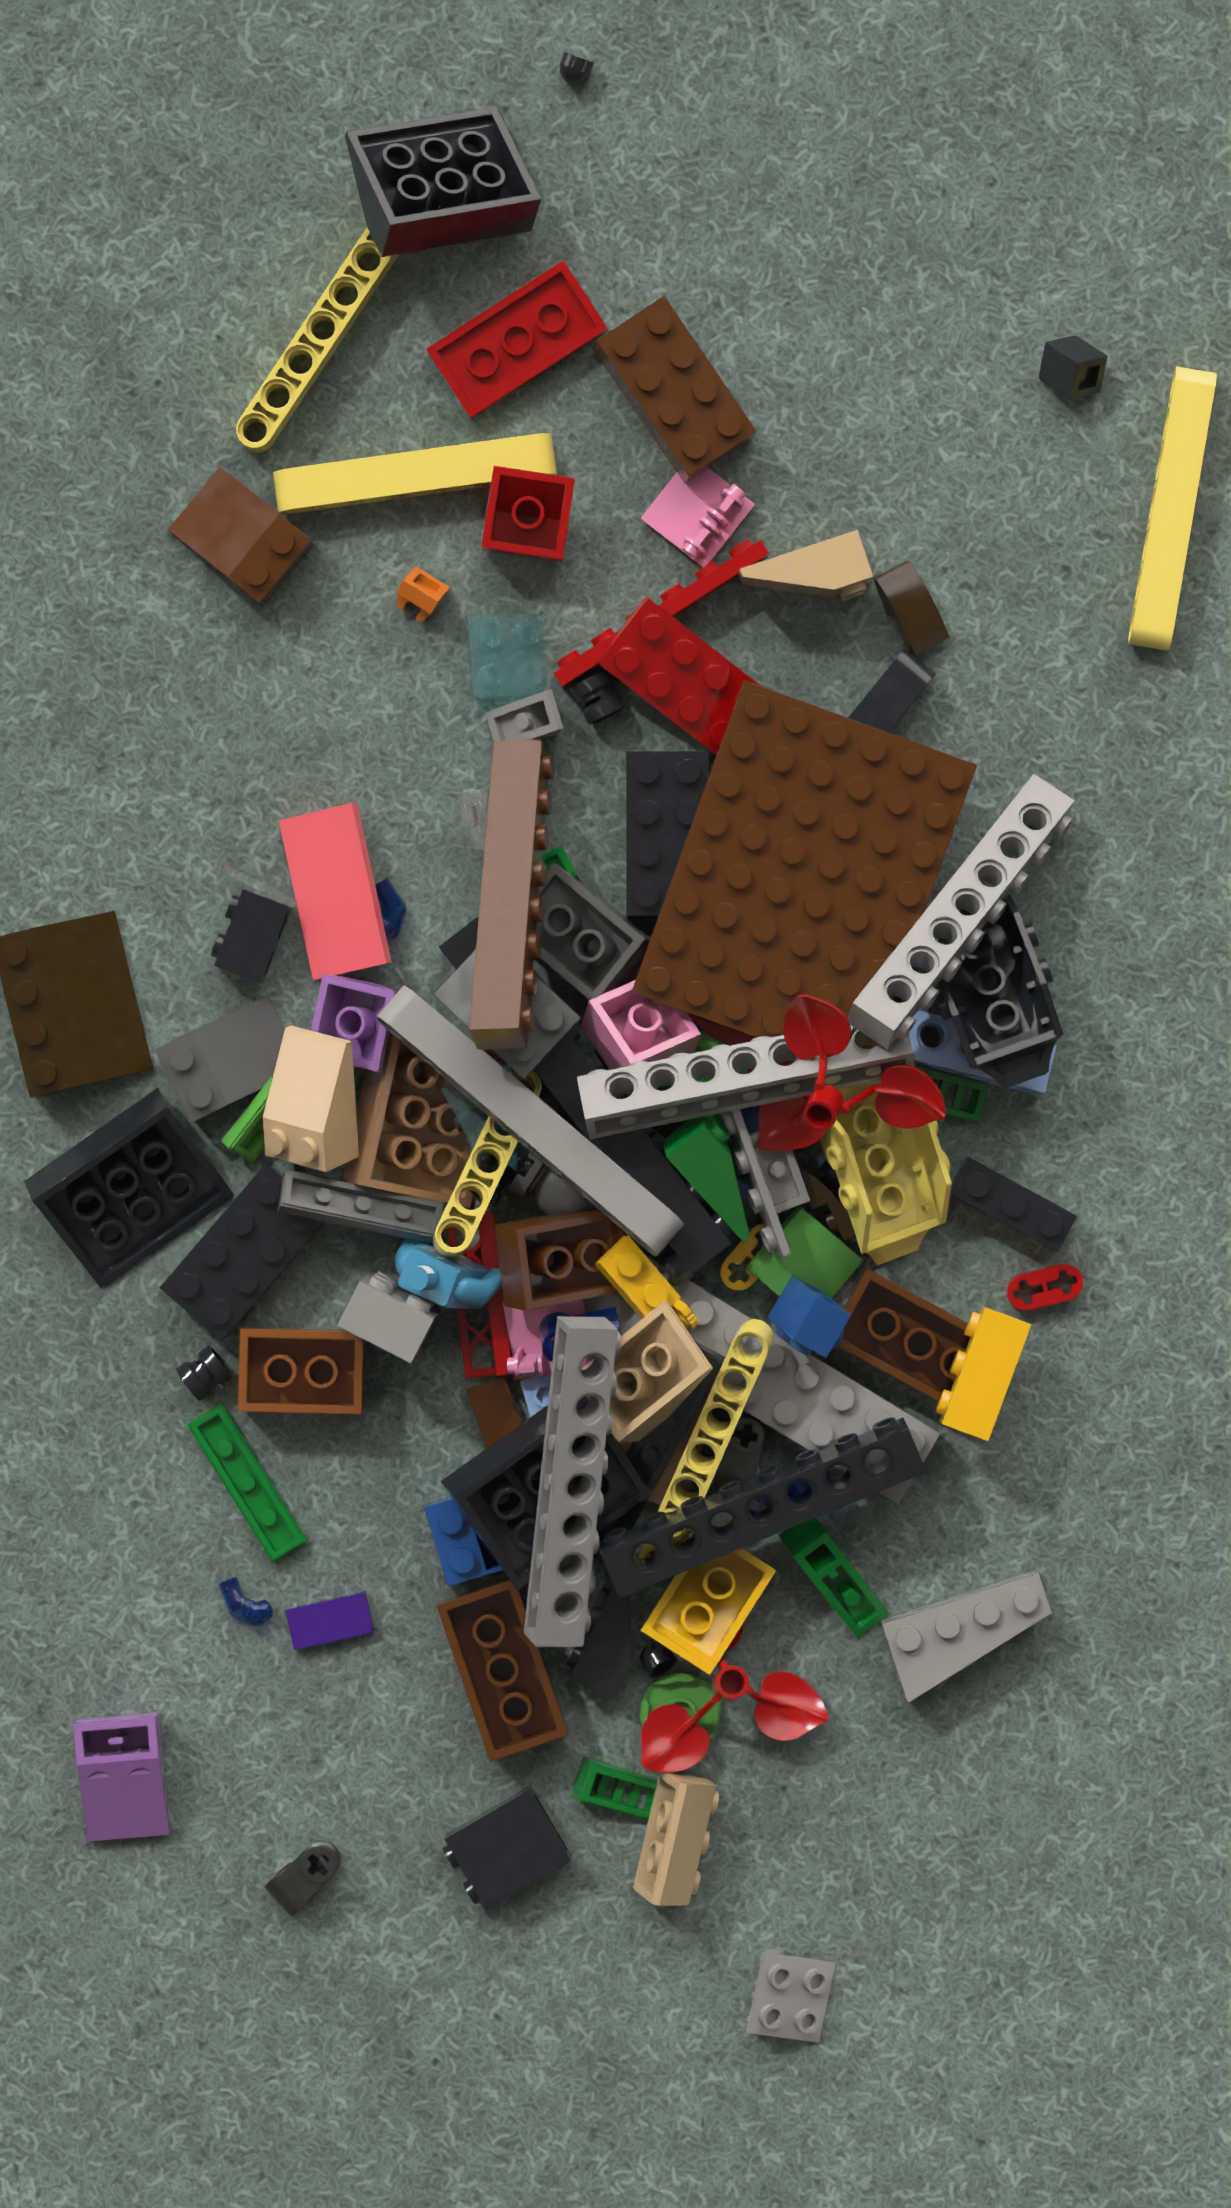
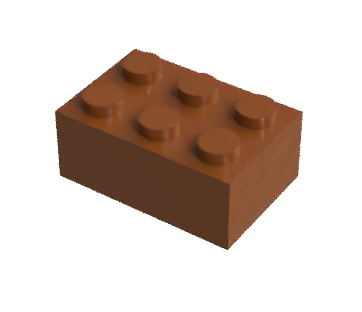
[238,1327,366,1414]

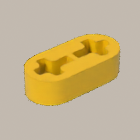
[720,1223,765,1291]

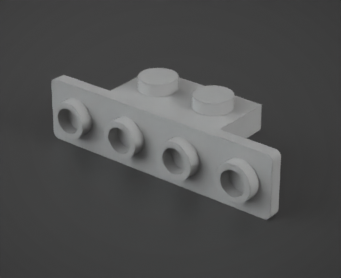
[719,1109,810,1258]

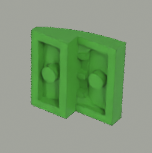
[746,1205,863,1298]

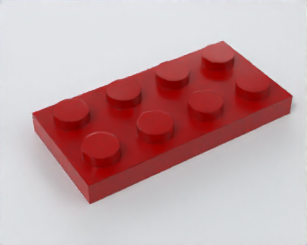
[426,260,608,419]
[596,596,763,755]

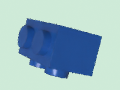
[768,1275,851,1358]

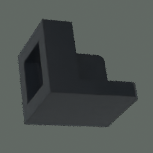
[1039,336,1108,400]

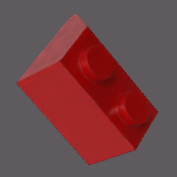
[481,466,575,563]

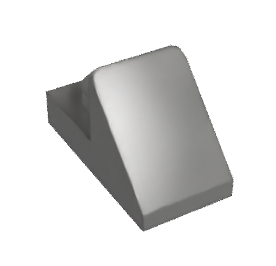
[486,689,563,741]

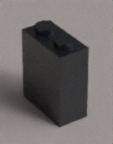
[442,1785,572,1910]

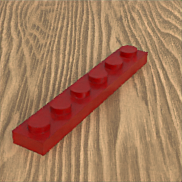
[553,539,769,689]

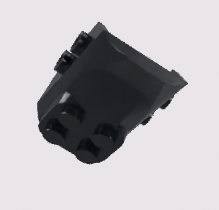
[924,894,1063,1088]

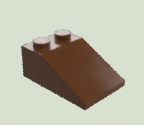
[168,467,314,607]
[495,1210,630,1311]

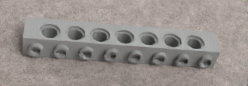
[848,774,1074,1050]
[577,1025,915,1139]
[524,1316,621,1647]

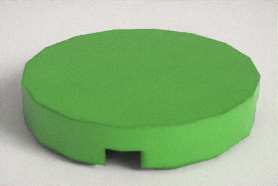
[640,1672,721,1740]

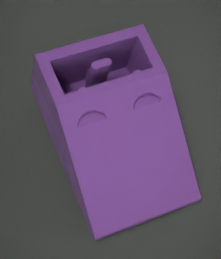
[73,1712,170,1842]

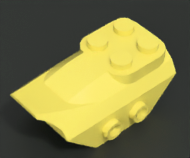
[820,1081,952,1265]

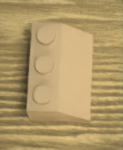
[633,1772,719,1906]

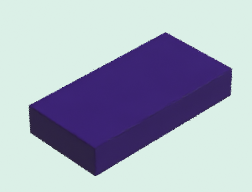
[285,1591,374,1650]

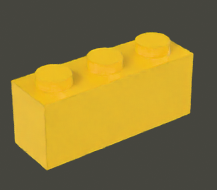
[936,1306,1032,1441]

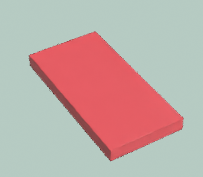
[279,803,392,980]

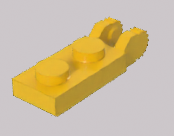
[595,1235,699,1330]

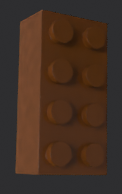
[593,296,756,484]
[838,1267,971,1401]
[437,1578,569,1762]

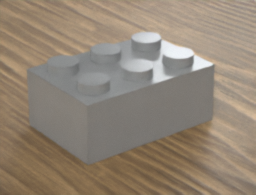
[337,1271,441,1363]

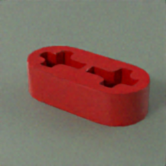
[1006,1264,1083,1310]

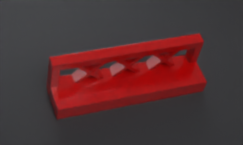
[447,1210,512,1379]

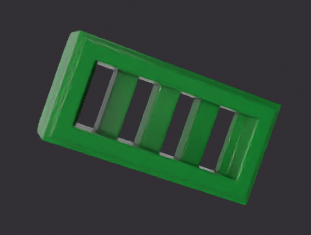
[915,1065,989,1124]
[572,1756,658,1820]

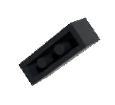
[950,1157,1077,1252]

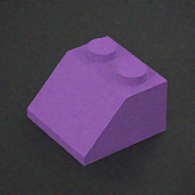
[311,974,398,1072]

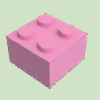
[581,980,701,1070]

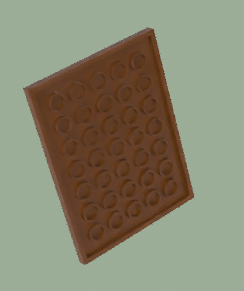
[631,680,977,1058]

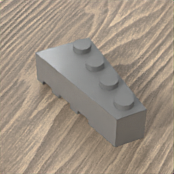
[880,1570,1052,1703]

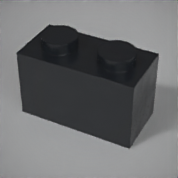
[211,889,291,984]

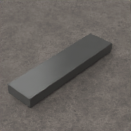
[278,1170,445,1244]

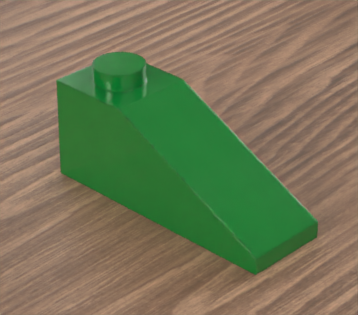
[663,1116,750,1242]
[778,1518,890,1638]

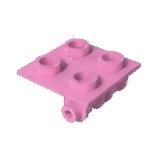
[640,468,755,567]
[503,1299,594,1378]

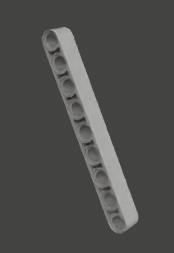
[376,986,684,1256]

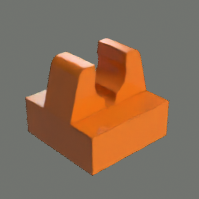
[396,566,450,622]

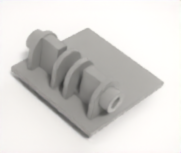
[746,1948,836,2043]

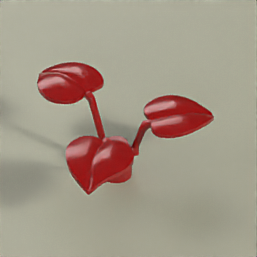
[758,994,946,1151]
[641,1624,828,1773]

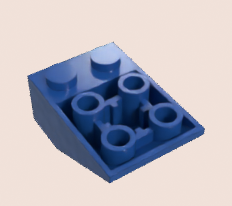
[423,1497,502,1586]

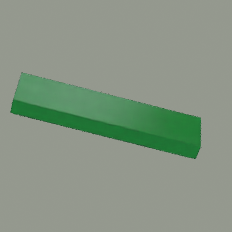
[187,1403,308,1563]

